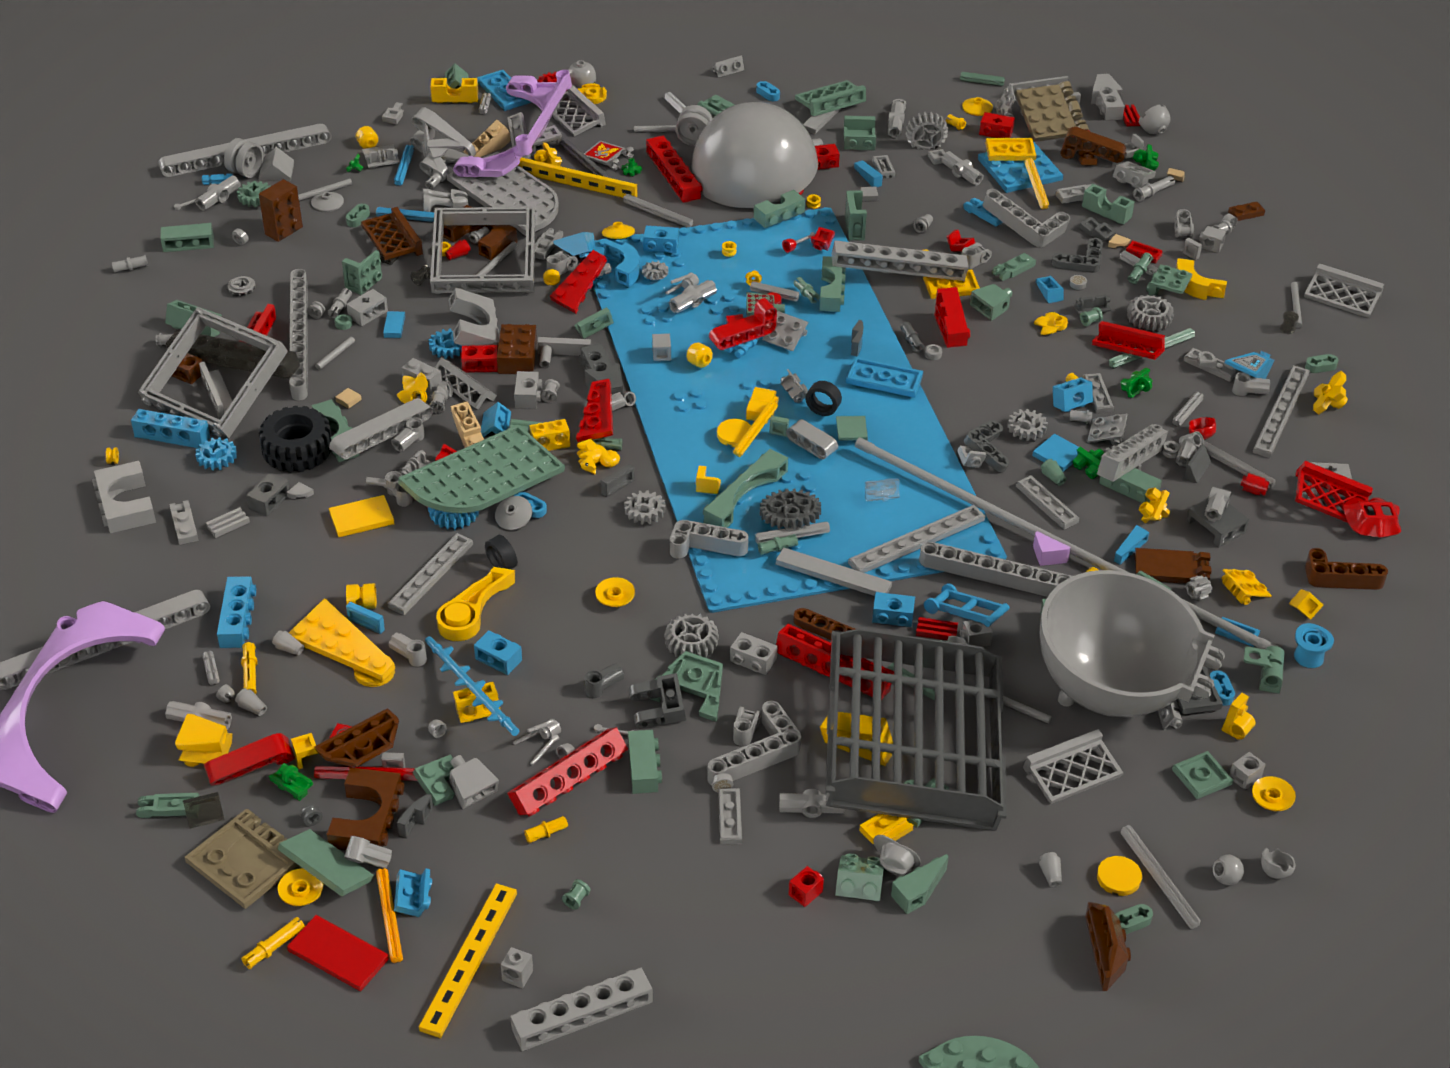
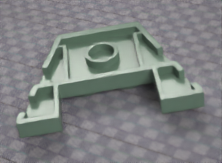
[651,651,723,722]

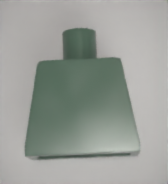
[970,284,1012,321]

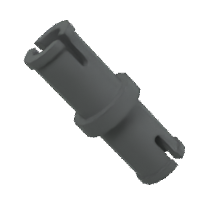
[900,322,924,353]

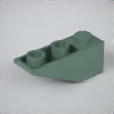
[891,854,949,914]

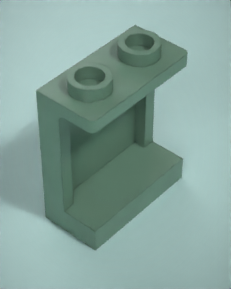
[844,116,876,150]
[845,190,867,241]

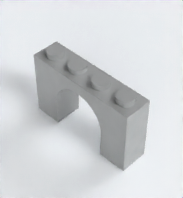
[448,287,499,347]
[92,461,156,533]

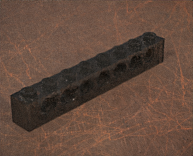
[166,330,300,379]

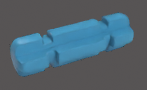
[202,173,234,185]

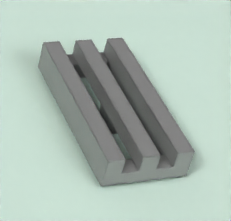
[872,155,896,178]
[206,507,250,538]

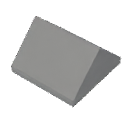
[259,147,294,181]

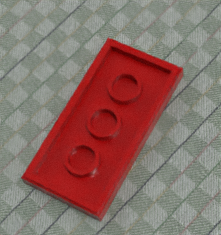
[287,915,389,992]

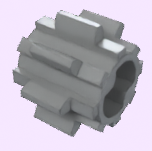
[1186,576,1212,600]

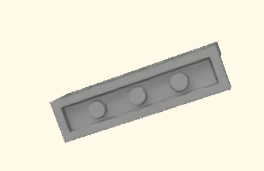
[435,357,497,410]
[199,362,232,420]

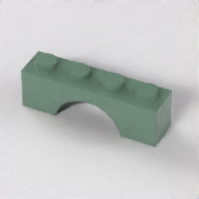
[819,256,846,312]
[311,399,360,462]

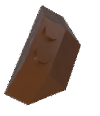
[314,708,399,767]
[1085,902,1131,991]

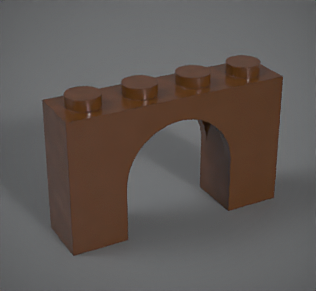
[443,205,518,261]
[327,767,404,850]

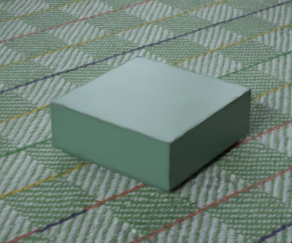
[769,416,789,437]

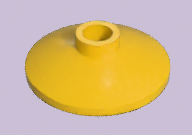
[962,97,993,116]
[602,222,635,239]
[595,577,635,607]
[1252,776,1296,811]
[278,868,323,906]

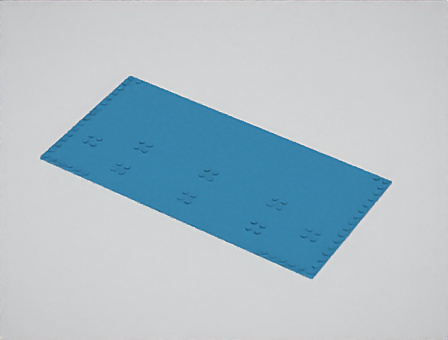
[583,207,1007,613]

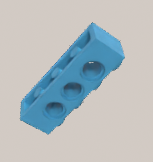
[131,409,210,448]
[217,577,256,648]

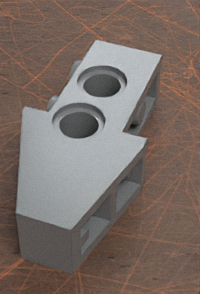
[1091,74,1125,121]

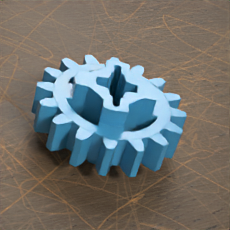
[429,329,462,359]
[195,437,237,470]

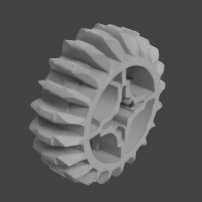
[906,111,948,150]
[1127,294,1174,332]
[664,612,719,658]

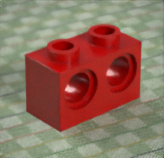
[461,345,498,373]

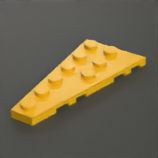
[289,598,395,681]

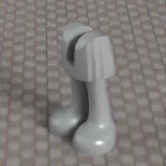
[423,189,468,212]

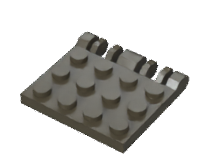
[1015,81,1089,142]
[185,809,301,909]

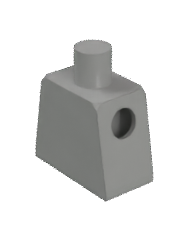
[449,755,499,809]

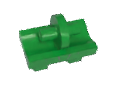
[1133,144,1159,171]
[1120,368,1153,398]
[1072,446,1104,480]
[269,763,313,801]

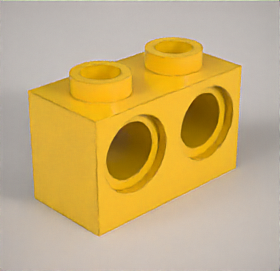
[529,419,570,451]
[453,682,501,723]

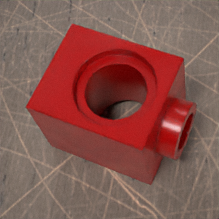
[788,866,824,907]

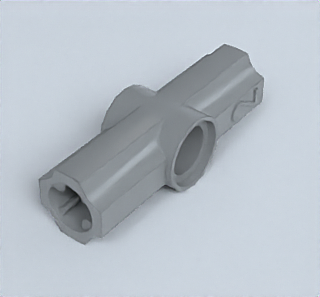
[888,101,905,138]
[941,151,984,186]
[195,175,241,211]
[669,280,717,313]
[165,701,232,730]
[779,789,845,818]

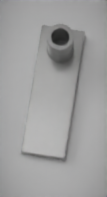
[538,337,591,368]

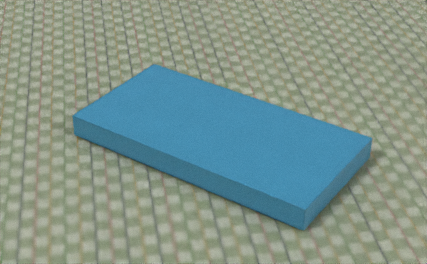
[477,70,532,111]
[846,357,924,398]

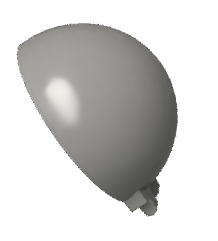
[692,102,818,208]
[1039,570,1225,717]

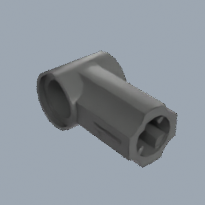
[585,663,624,698]

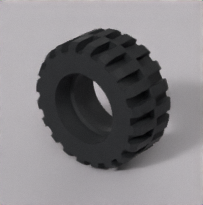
[259,406,332,473]

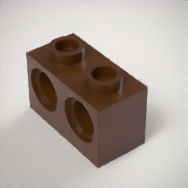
[172,353,203,385]

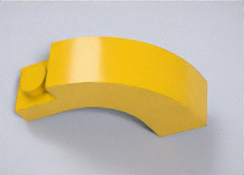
[1176,258,1227,300]

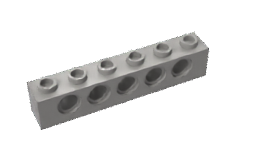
[1097,424,1168,482]
[510,967,653,1051]

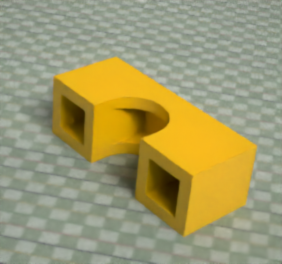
[430,78,478,103]

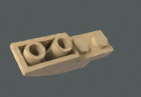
[451,401,484,448]

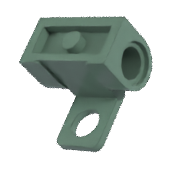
[1244,646,1284,694]

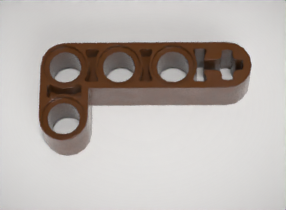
[1060,127,1126,163]
[1305,548,1388,590]

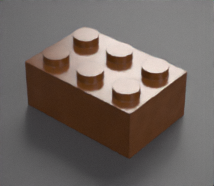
[259,179,303,242]
[497,324,537,374]

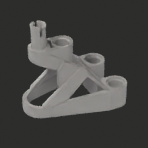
[410,107,476,190]

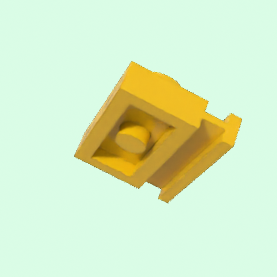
[859,814,913,844]

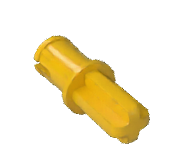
[524,816,568,844]

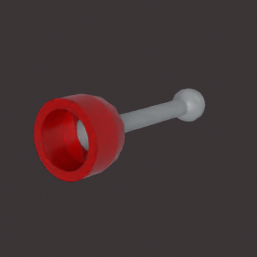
[782,232,816,253]

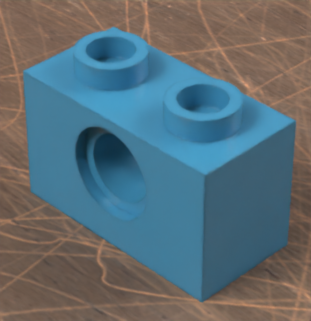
[643,225,679,253]
[1053,377,1093,412]
[872,592,915,627]
[474,630,522,675]

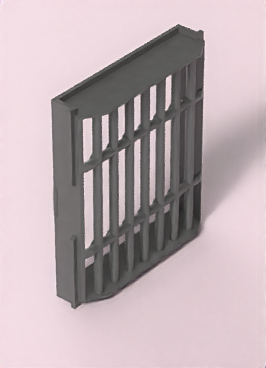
[826,629,1007,831]

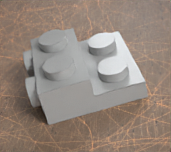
[1113,161,1156,188]

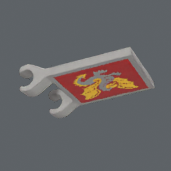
[584,141,634,171]

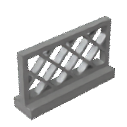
[552,85,606,137]
[1304,263,1384,318]
[1023,729,1123,804]

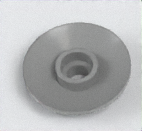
[311,192,344,212]
[495,496,532,531]

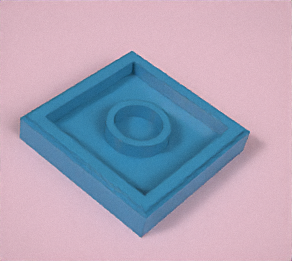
[1032,433,1079,472]

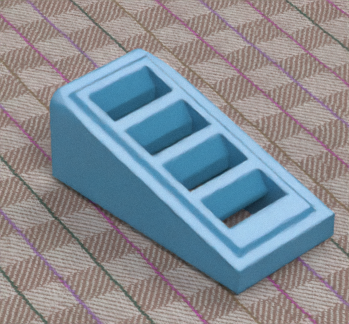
[1035,276,1064,303]

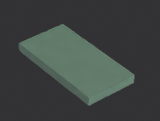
[278,829,374,896]

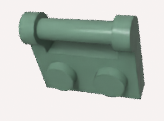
[697,95,735,116]

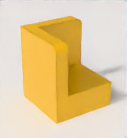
[696,466,721,494]
[1289,589,1323,620]
[291,733,318,769]

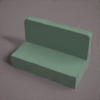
[445,63,469,89]
[574,307,614,339]

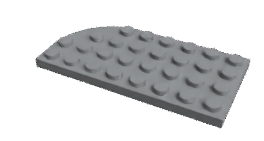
[447,151,559,236]

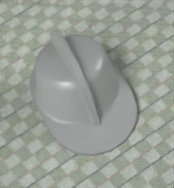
[873,835,921,876]

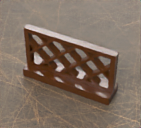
[361,207,423,260]

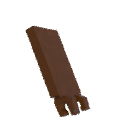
[1134,548,1212,583]

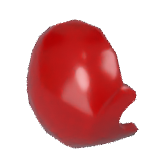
[1189,417,1216,440]

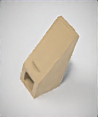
[463,120,511,157]

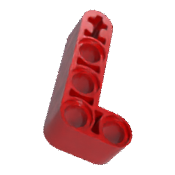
[709,298,777,350]
[204,733,295,786]

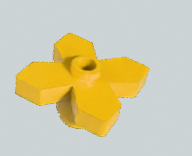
[1313,371,1348,415]

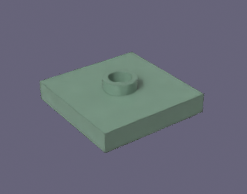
[1172,751,1233,799]

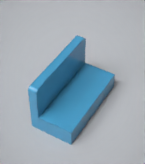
[481,402,511,437]

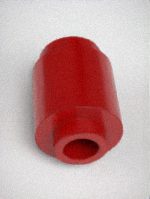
[1240,473,1270,496]

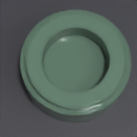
[334,314,352,330]

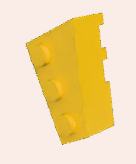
[820,712,893,766]

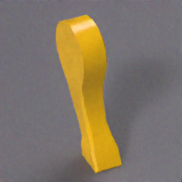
[436,567,515,641]

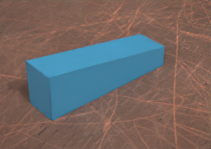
[854,160,883,187]
[1114,525,1149,565]

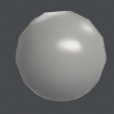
[1213,854,1244,885]

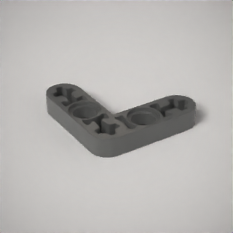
[1052,238,1103,273]
[964,420,1009,472]

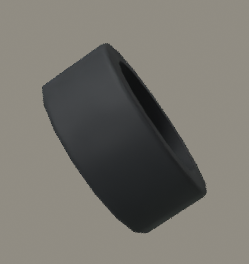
[805,381,842,416]
[485,534,518,569]

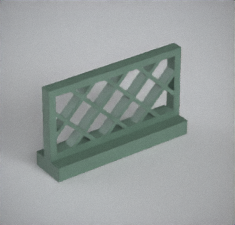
[795,80,866,116]

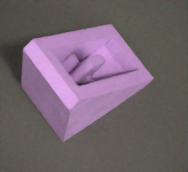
[1033,531,1071,566]

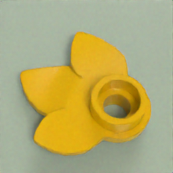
[1034,312,1068,335]
[397,372,428,403]

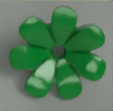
[346,154,364,173]
[621,158,642,176]

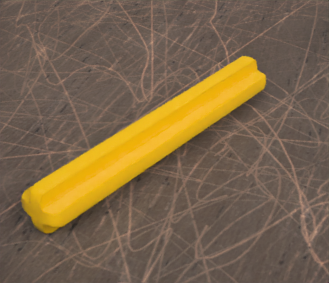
[1025,158,1049,209]
[733,400,778,457]

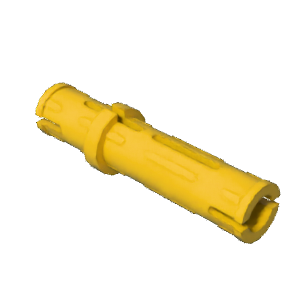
[241,642,258,694]
[241,917,305,969]

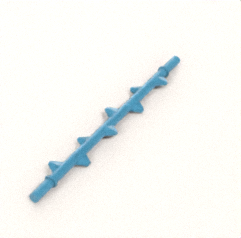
[425,636,519,736]

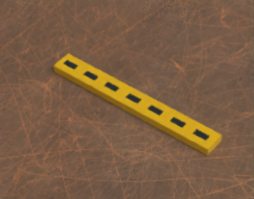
[518,157,637,198]
[419,883,517,1038]

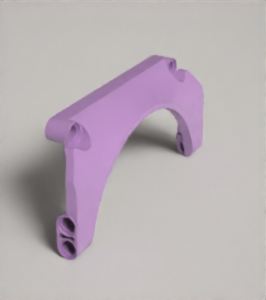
[453,70,572,177]
[0,601,165,813]

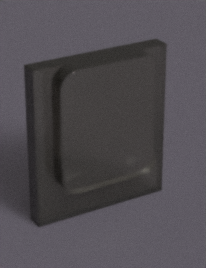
[183,792,224,829]

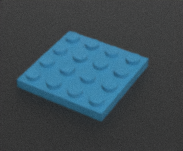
[978,142,1063,193]

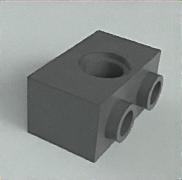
[247,473,290,517]

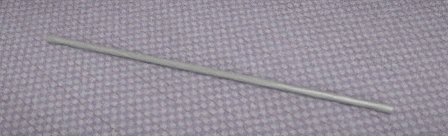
[855,437,1279,649]

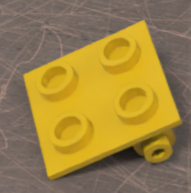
[1221,569,1272,605]

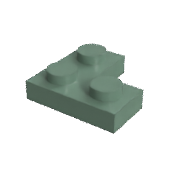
[413,755,455,806]

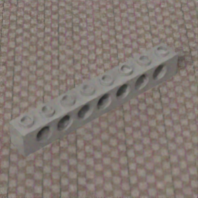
[832,240,968,281]

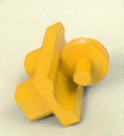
[534,143,562,166]
[1138,487,1170,523]

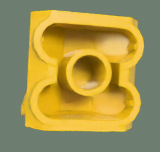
[175,714,233,767]

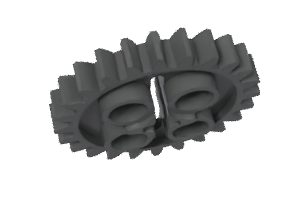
[760,489,821,530]

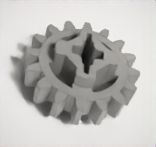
[1007,409,1048,441]
[624,490,665,525]

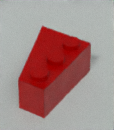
[934,287,970,348]

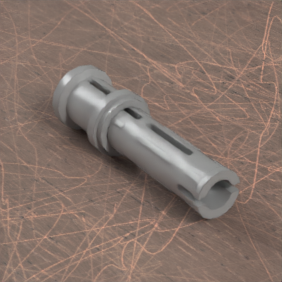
[1133,176,1175,202]

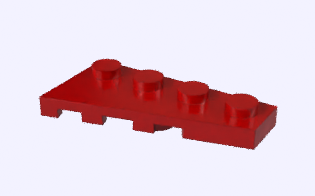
[550,250,607,314]
[576,379,613,442]

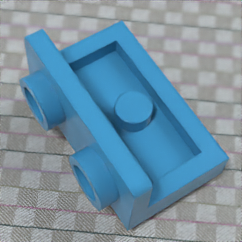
[394,868,432,917]

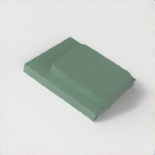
[836,416,868,441]

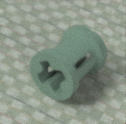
[1080,307,1103,327]
[562,879,591,910]

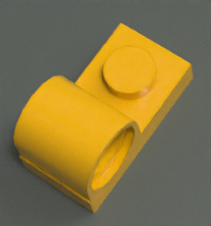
[1222,693,1256,740]

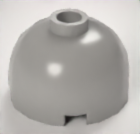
[568,60,596,89]
[1139,104,1171,134]

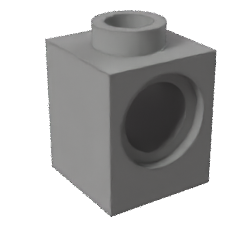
[1199,226,1226,253]
[652,333,671,361]
[960,620,993,647]
[1229,752,1266,790]
[501,947,533,988]

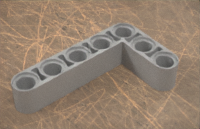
[983,189,1070,247]
[707,701,801,785]

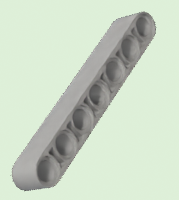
[329,398,433,459]

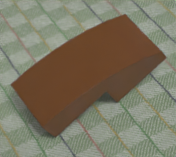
[1076,149,1097,165]

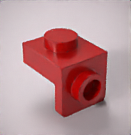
[811,227,835,251]
[947,230,975,252]

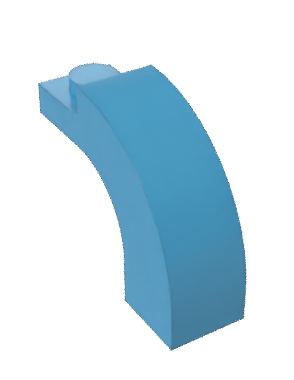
[604,240,640,287]

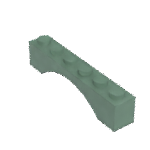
[703,449,788,528]

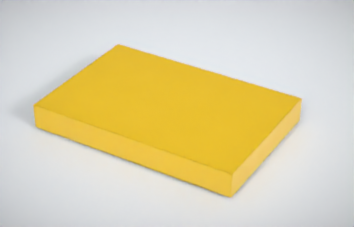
[985,138,1036,161]
[923,270,980,299]
[329,495,394,538]

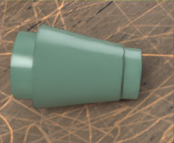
[1041,459,1067,486]

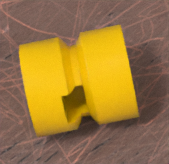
[346,583,377,609]

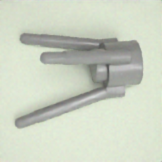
[666,272,699,295]
[513,719,561,766]

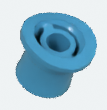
[1294,623,1334,668]

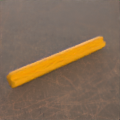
[376,868,403,963]

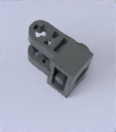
[629,673,686,729]

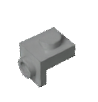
[1124,134,1144,159]
[957,446,987,468]

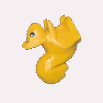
[577,439,620,475]

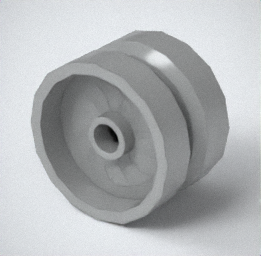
[676,105,713,146]
[224,138,264,178]

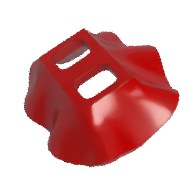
[1343,497,1401,537]

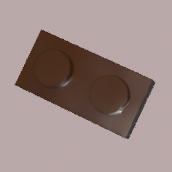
[1228,202,1265,221]

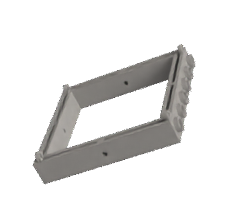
[430,207,535,294]
[137,307,288,439]

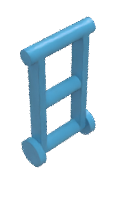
[924,583,1010,627]

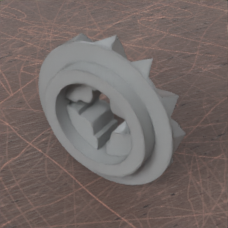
[642,261,669,280]
[228,276,255,296]

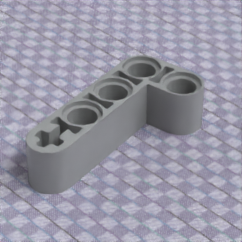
[670,520,748,559]

